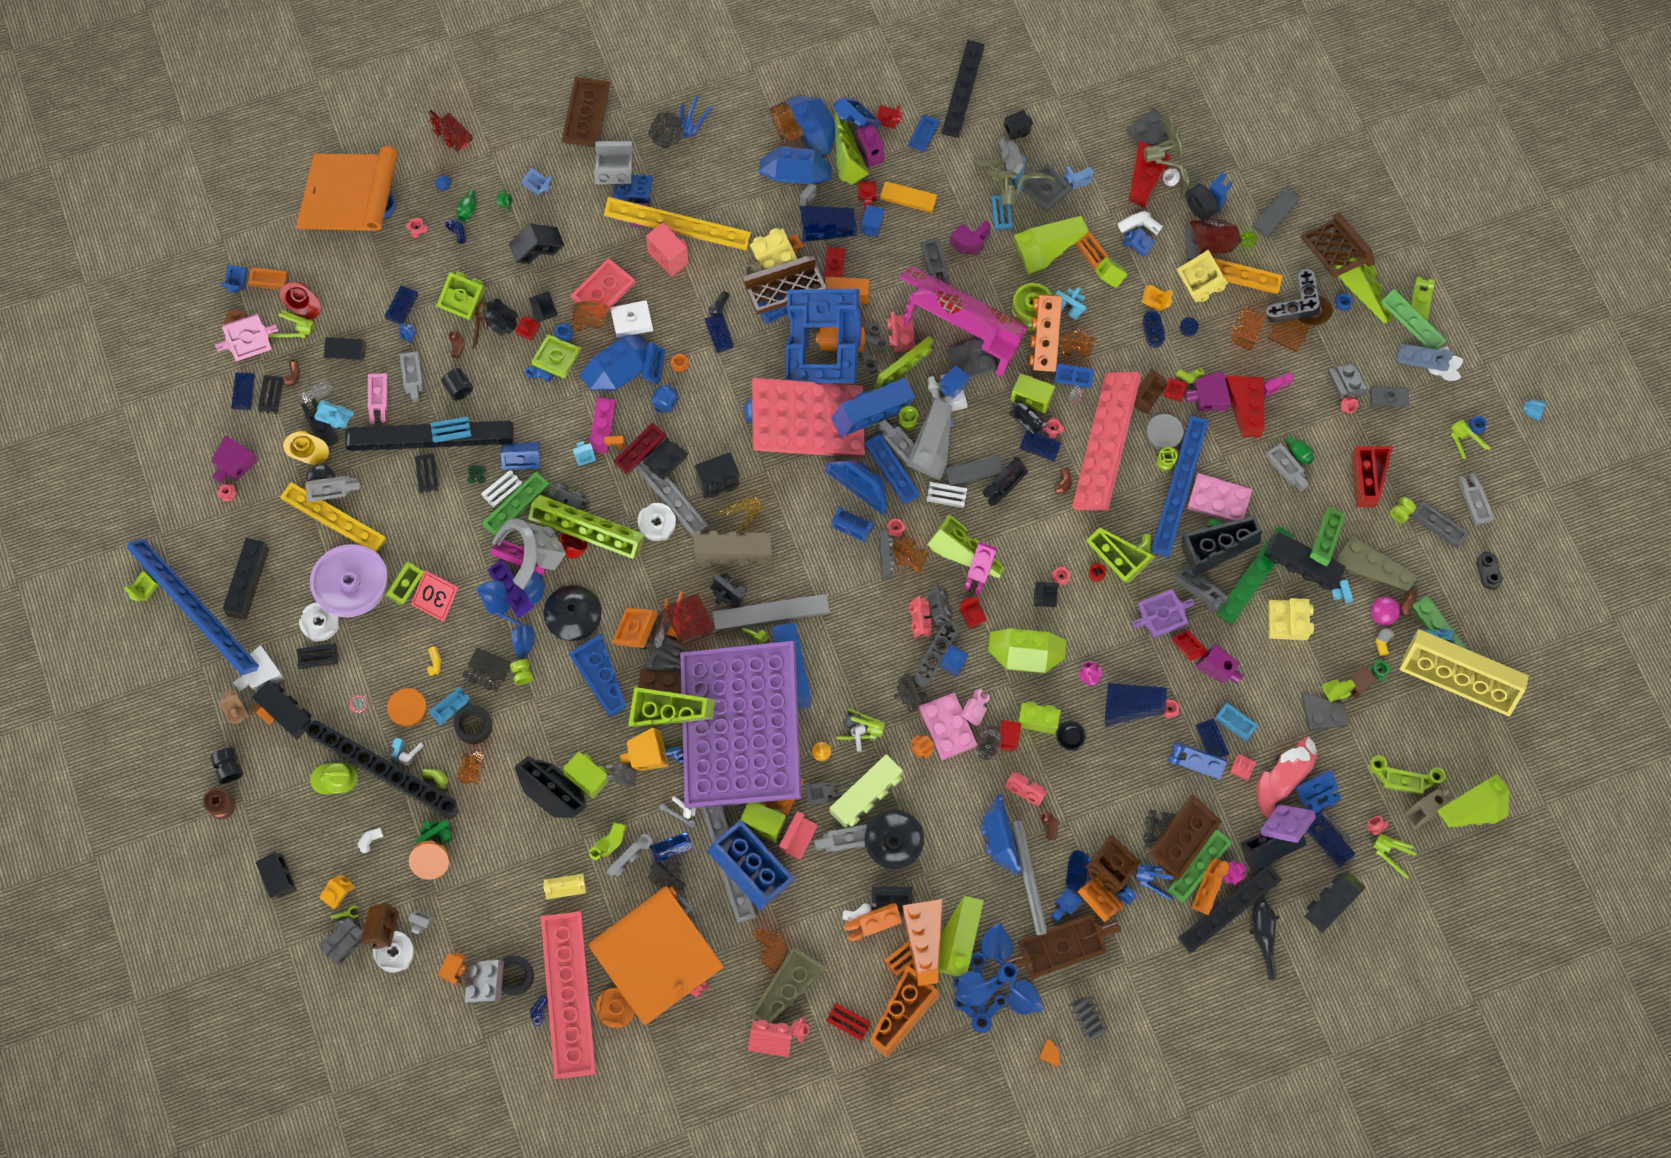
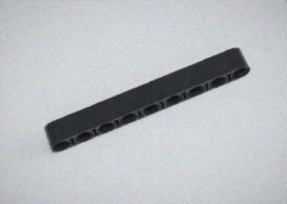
[345,421,514,451]
[305,720,459,819]

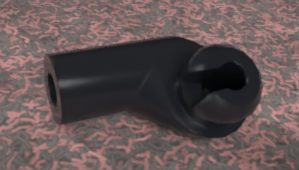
[708,291,729,316]

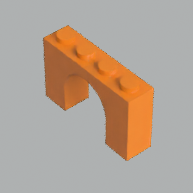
[816,277,871,353]

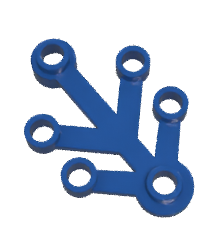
[952,953,1007,1033]

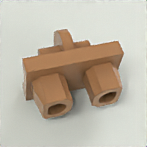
[219,689,249,724]

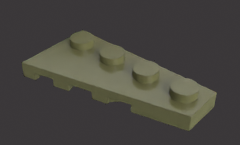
[1336,535,1418,593]
[750,947,827,1023]

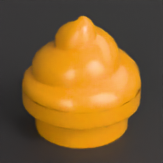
[812,742,831,761]

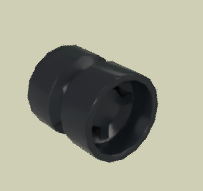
[210,748,244,784]

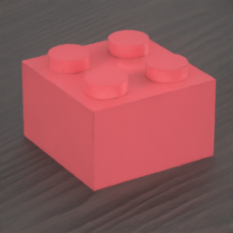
[646,223,688,277]

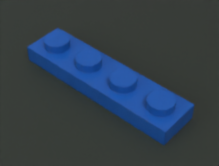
[864,434,920,505]

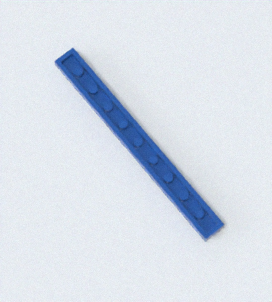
[127,539,259,675]

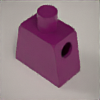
[855,124,884,168]
[1184,371,1231,411]
[211,435,258,484]
[1195,644,1244,684]

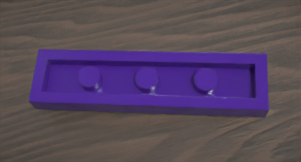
[487,559,535,618]

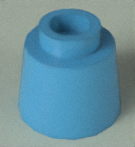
[1523,399,1546,421]

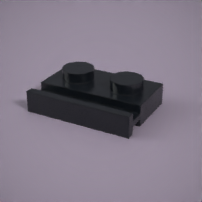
[643,437,688,481]

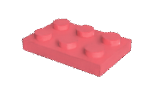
[571,258,636,320]

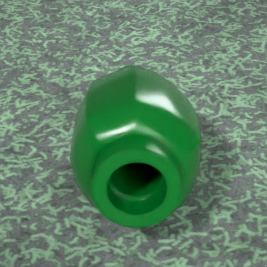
[456,190,476,222]
[1286,435,1315,465]

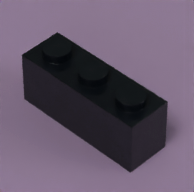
[252,681,312,740]
[1241,833,1307,871]
[1304,870,1365,933]

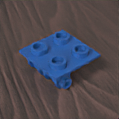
[613,175,653,204]

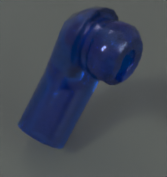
[445,219,466,243]
[530,995,548,1026]

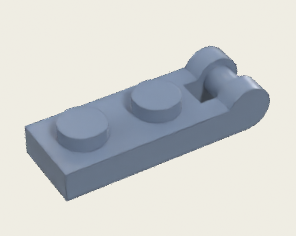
[1397,343,1454,371]

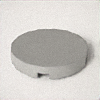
[1146,414,1184,450]

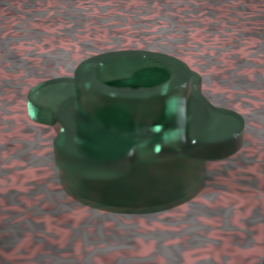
[467,465,487,484]

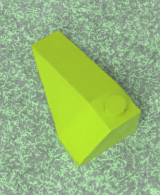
[1437,774,1510,827]
[939,896,984,977]

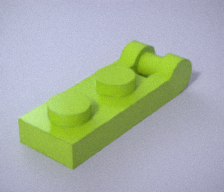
[1411,276,1435,321]

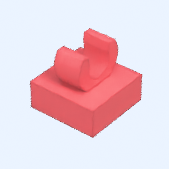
[1229,754,1256,781]

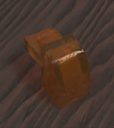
[769,101,804,141]
[572,301,608,332]
[752,927,787,973]

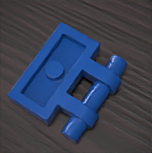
[1295,770,1341,815]

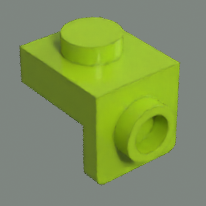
[124,571,159,601]
[1321,679,1355,702]

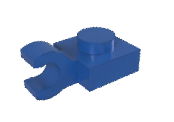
[1051,887,1084,922]

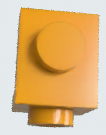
[1141,284,1173,311]
[319,875,355,910]

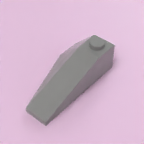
[906,397,952,481]

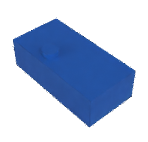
[831,378,915,438]
[773,622,811,709]
[707,820,794,911]

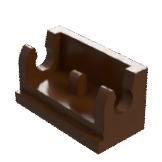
[1134,369,1167,414]
[361,902,399,949]

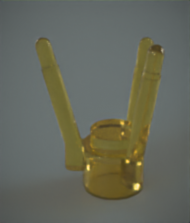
[713,496,762,533]

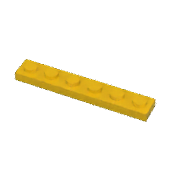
[280,482,387,553]

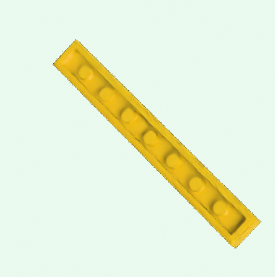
[604,197,751,251]

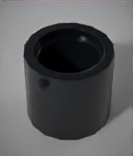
[441,368,474,401]

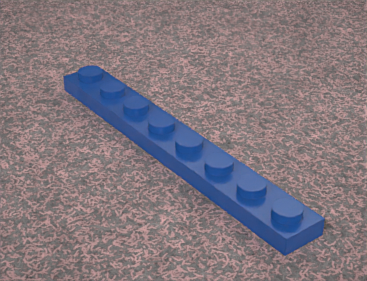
[1151,415,1209,557]

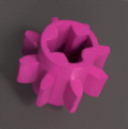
[1078,661,1104,685]
[1223,860,1247,885]

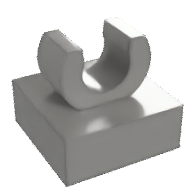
[408,910,435,935]

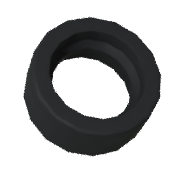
[1185,183,1218,220]
[454,705,493,744]
[501,955,534,996]

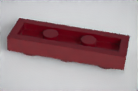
[613,423,666,476]

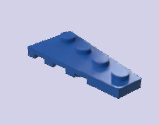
[568,634,626,718]

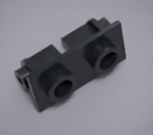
[1009,400,1048,435]

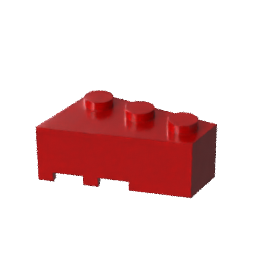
[1129,140,1171,208]
[1225,375,1265,437]
[1351,446,1393,508]

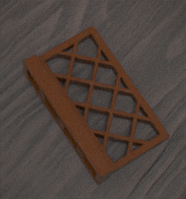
[1301,212,1375,278]
[743,254,827,315]

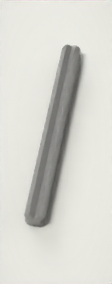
[1012,821,1047,935]

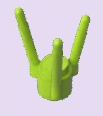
[268,309,314,338]
[1451,419,1490,459]
[836,708,885,741]
[1373,834,1417,879]

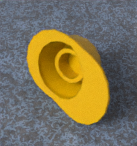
[283,431,329,465]

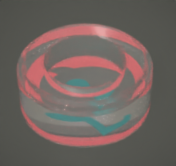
[1068,386,1084,405]
[348,694,369,715]

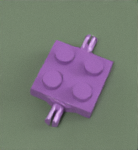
[1131,589,1194,639]

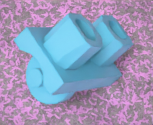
[1055,287,1088,320]
[314,400,354,429]

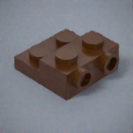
[1085,835,1141,893]

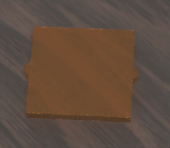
[1268,319,1310,353]

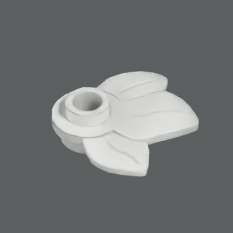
[1428,347,1463,381]

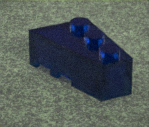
[800,206,857,242]
[1105,683,1167,727]

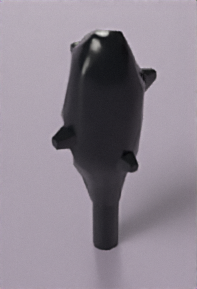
[1249,899,1280,980]

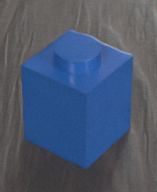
[861,205,885,236]
[940,365,970,399]
[941,645,968,677]

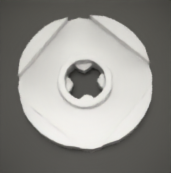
[638,503,676,541]
[299,602,339,642]
[373,931,415,973]

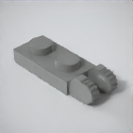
[1458,473,1494,526]

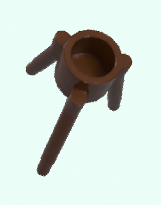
[473,302,503,348]

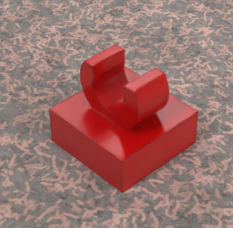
[515,316,540,341]

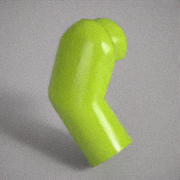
[1175,368,1204,384]
[1137,534,1152,553]
[423,769,449,790]

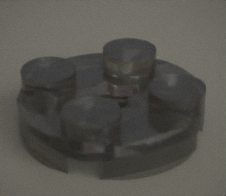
[648,112,684,149]

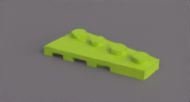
[873,336,934,391]

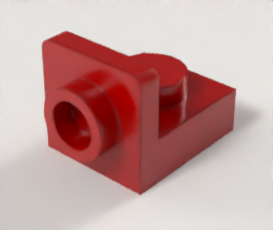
[876,105,903,129]
[959,596,987,629]

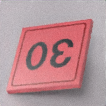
[411,570,459,622]

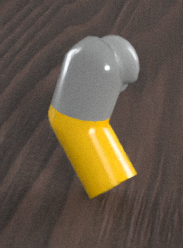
[1375,628,1394,657]

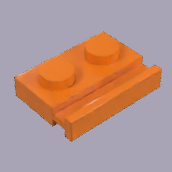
[1078,878,1124,922]

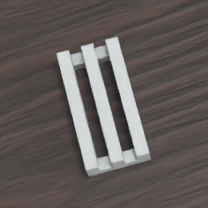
[481,470,523,509]
[927,482,967,508]

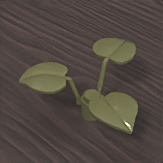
[1144,116,1189,199]
[974,160,1055,204]

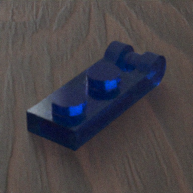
[1306,812,1355,868]

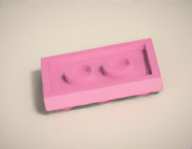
[1187,473,1252,522]
[918,692,977,761]

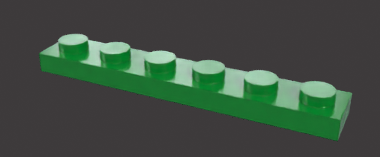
[1216,526,1295,625]

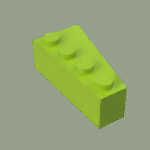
[628,687,716,727]

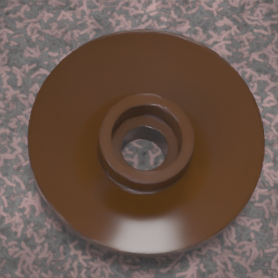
[1295,296,1333,326]

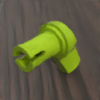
[589,823,626,860]

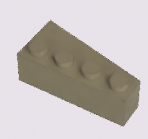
[693,531,772,567]

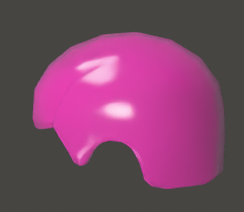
[1371,597,1400,626]

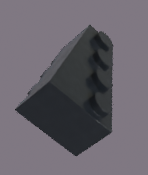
[1181,516,1262,577]

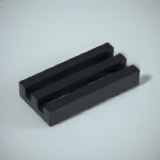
[258,375,284,414]
[415,453,439,493]
[297,643,338,669]

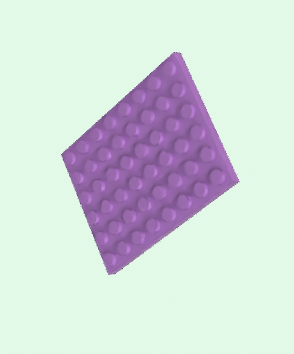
[680,641,802,808]

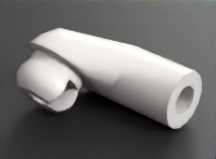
[358,827,384,853]
[842,903,871,921]

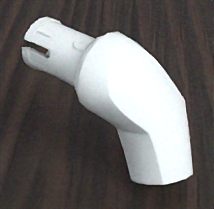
[1118,211,1163,235]

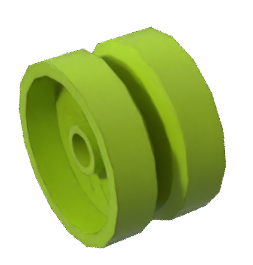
[1011,283,1052,331]

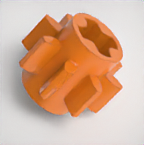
[910,734,934,759]

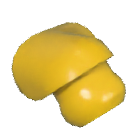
[427,646,441,676]

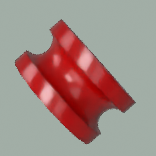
[1088,563,1106,582]

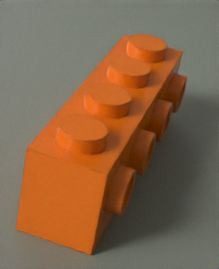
[1029,294,1062,371]

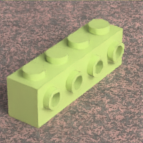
[829,754,903,828]

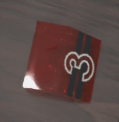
[1190,219,1242,254]

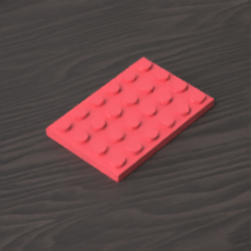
[752,378,865,458]

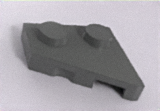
[645,636,692,672]
[1301,693,1348,731]

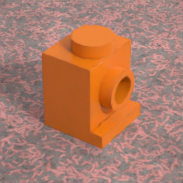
[438,952,467,986]

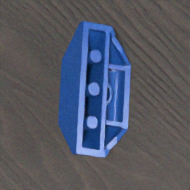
[782,95,836,157]
[759,147,832,184]
[580,334,648,390]
[826,460,887,516]
[980,794,1022,875]

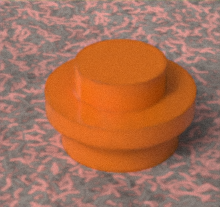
[670,354,689,372]

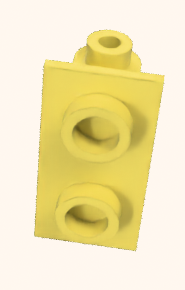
[543,874,586,900]

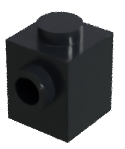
[1003,110,1033,140]

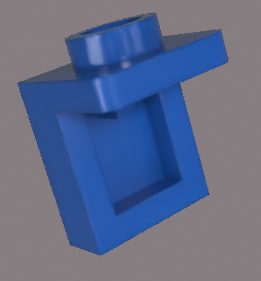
[1122,228,1155,257]
[221,265,248,293]

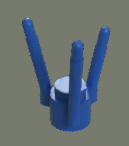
[676,96,712,137]
[1136,864,1174,900]

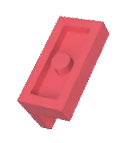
[779,811,818,860]

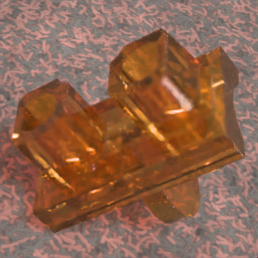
[1060,326,1095,358]
[892,536,929,572]
[457,750,485,785]

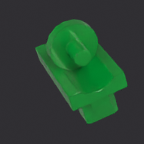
[415,819,454,844]

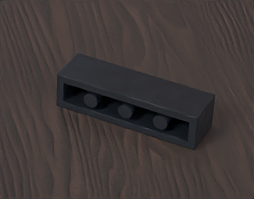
[1263,531,1346,590]
[223,538,269,620]

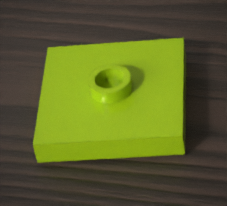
[531,334,581,379]

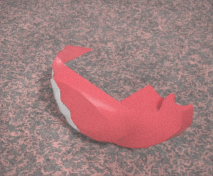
[1256,736,1317,819]

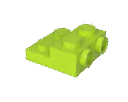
[436,271,487,320]

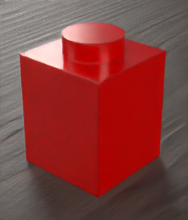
[997,720,1022,752]

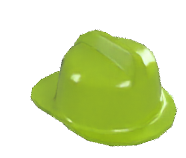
[310,763,358,795]

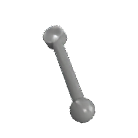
[659,803,696,828]

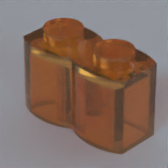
[1230,307,1267,351]

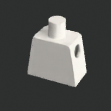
[233,645,284,693]

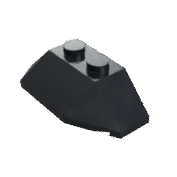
[515,756,587,818]

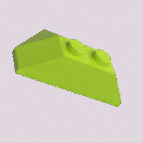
[988,628,1067,674]

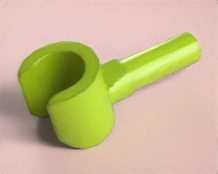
[741,627,769,644]
[331,906,359,920]

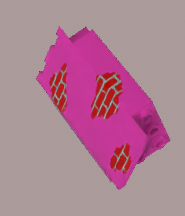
[899,265,1029,378]

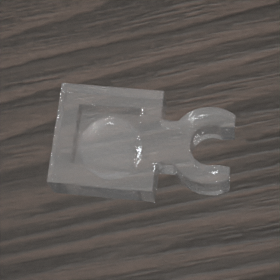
[300,379,334,403]

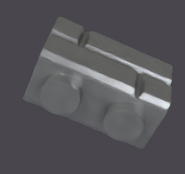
[319,917,363,966]

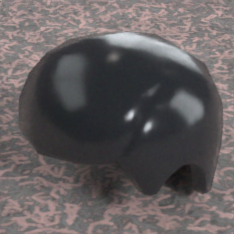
[306,463,335,482]
[1056,721,1086,751]

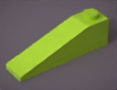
[835,112,869,185]
[1014,216,1089,275]
[1336,257,1394,324]
[927,514,1005,578]

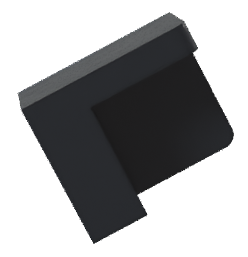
[528,291,558,323]
[1034,582,1059,607]

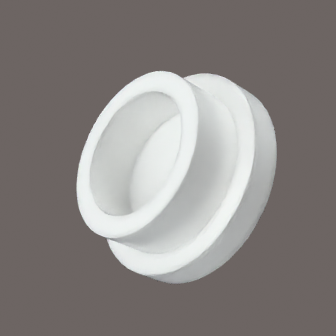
[1163,168,1180,186]

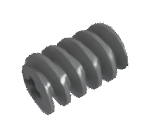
[1068,996,1108,1042]

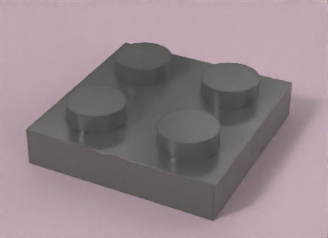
[1126,108,1168,147]
[1022,164,1072,212]
[948,337,997,380]
[879,531,894,580]

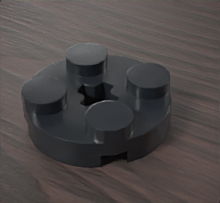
[482,298,518,335]

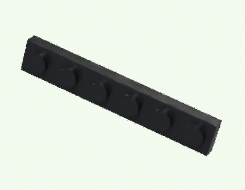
[942,40,985,138]
[1177,865,1282,954]

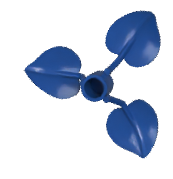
[476,571,545,659]
[955,923,1043,1015]

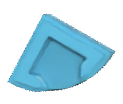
[390,738,405,763]

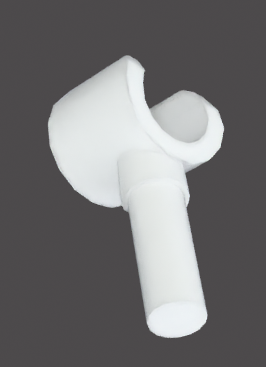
[851,724,866,752]
[399,743,424,766]
[672,796,696,818]

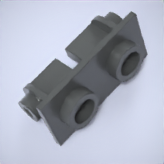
[548,482,590,511]
[928,584,953,625]

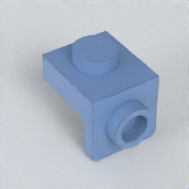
[1064,166,1094,190]
[520,167,552,196]

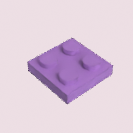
[1261,805,1316,843]

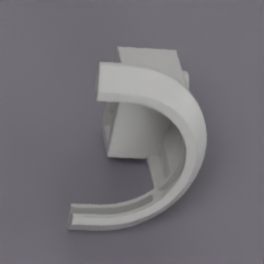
[492,519,566,589]

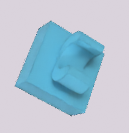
[573,441,596,467]
[1332,580,1353,604]

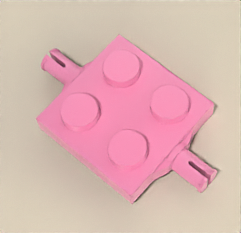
[215,313,279,361]

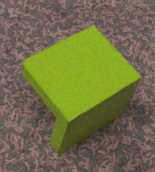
[1095,256,1128,288]

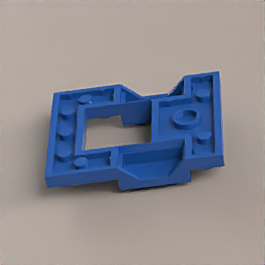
[785,289,862,384]

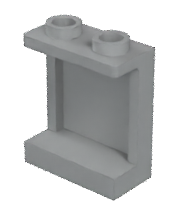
[594,141,633,184]

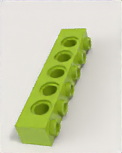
[528,495,645,559]

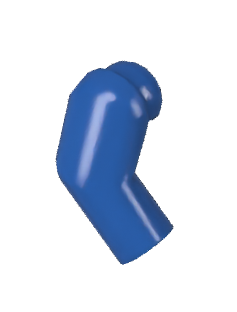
[525,366,554,382]

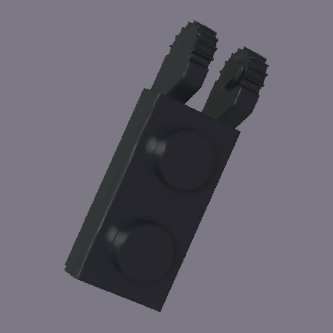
[301,398,339,446]
[983,457,1028,506]

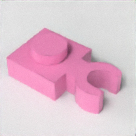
[961,689,990,726]

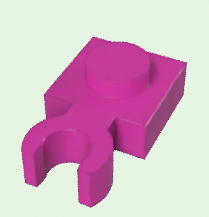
[1264,372,1294,398]

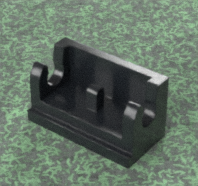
[323,337,366,361]
[255,852,297,898]
[872,886,912,912]

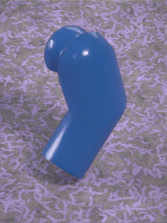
[665,745,684,763]

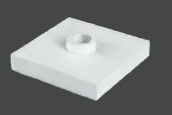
[610,301,653,338]

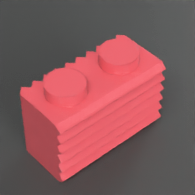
[748,1020,793,1057]

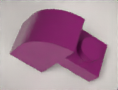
[950,220,991,255]

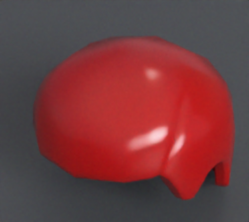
[558,533,588,559]

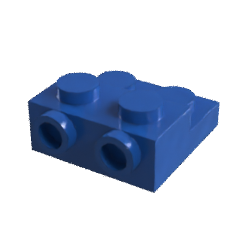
[834,97,881,128]

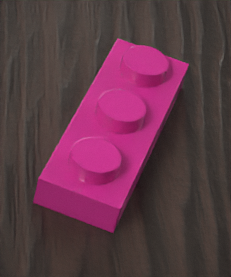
[590,397,616,454]
[491,540,547,575]

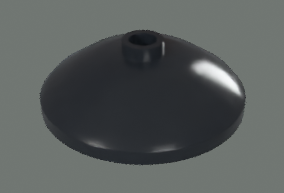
[543,585,602,641]
[864,810,924,869]

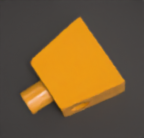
[620,727,669,771]

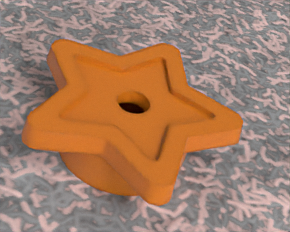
[787,234,805,255]

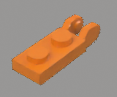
[1192,858,1229,915]
[844,903,902,942]

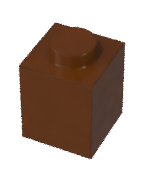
[1346,665,1377,699]

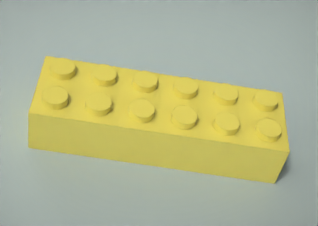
[1400,629,1529,717]

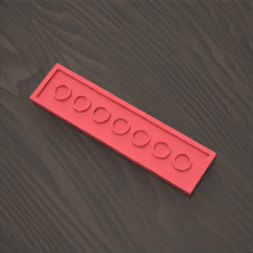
[1072,372,1141,510]
[541,911,596,1080]

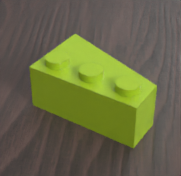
[1086,527,1156,583]

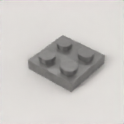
[464,960,504,1004]

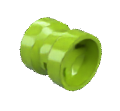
[898,406,918,430]
[1156,447,1177,471]
[1390,497,1416,524]
[510,659,534,685]

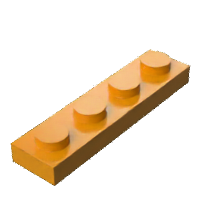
[1214,258,1283,295]

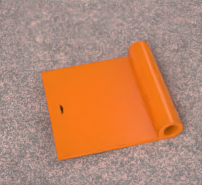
[296,145,398,231]
[588,885,724,1026]

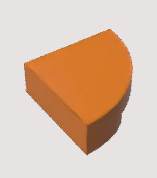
[604,436,626,449]
[251,703,275,724]
[1039,1039,1060,1067]

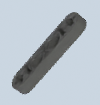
[914,621,958,686]

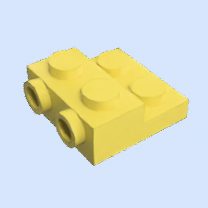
[750,228,797,270]
[1177,250,1228,303]
[1268,598,1314,640]

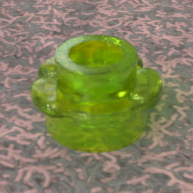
[1239,231,1257,248]

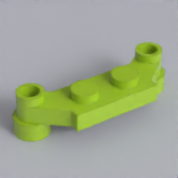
[1369,755,1446,796]

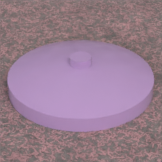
[310,544,389,617]

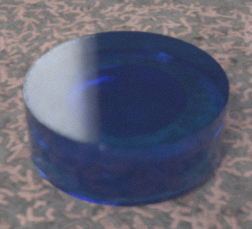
[1179,317,1199,337]

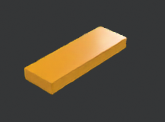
[880,181,937,213]

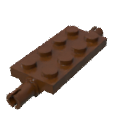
[1004,914,1122,980]

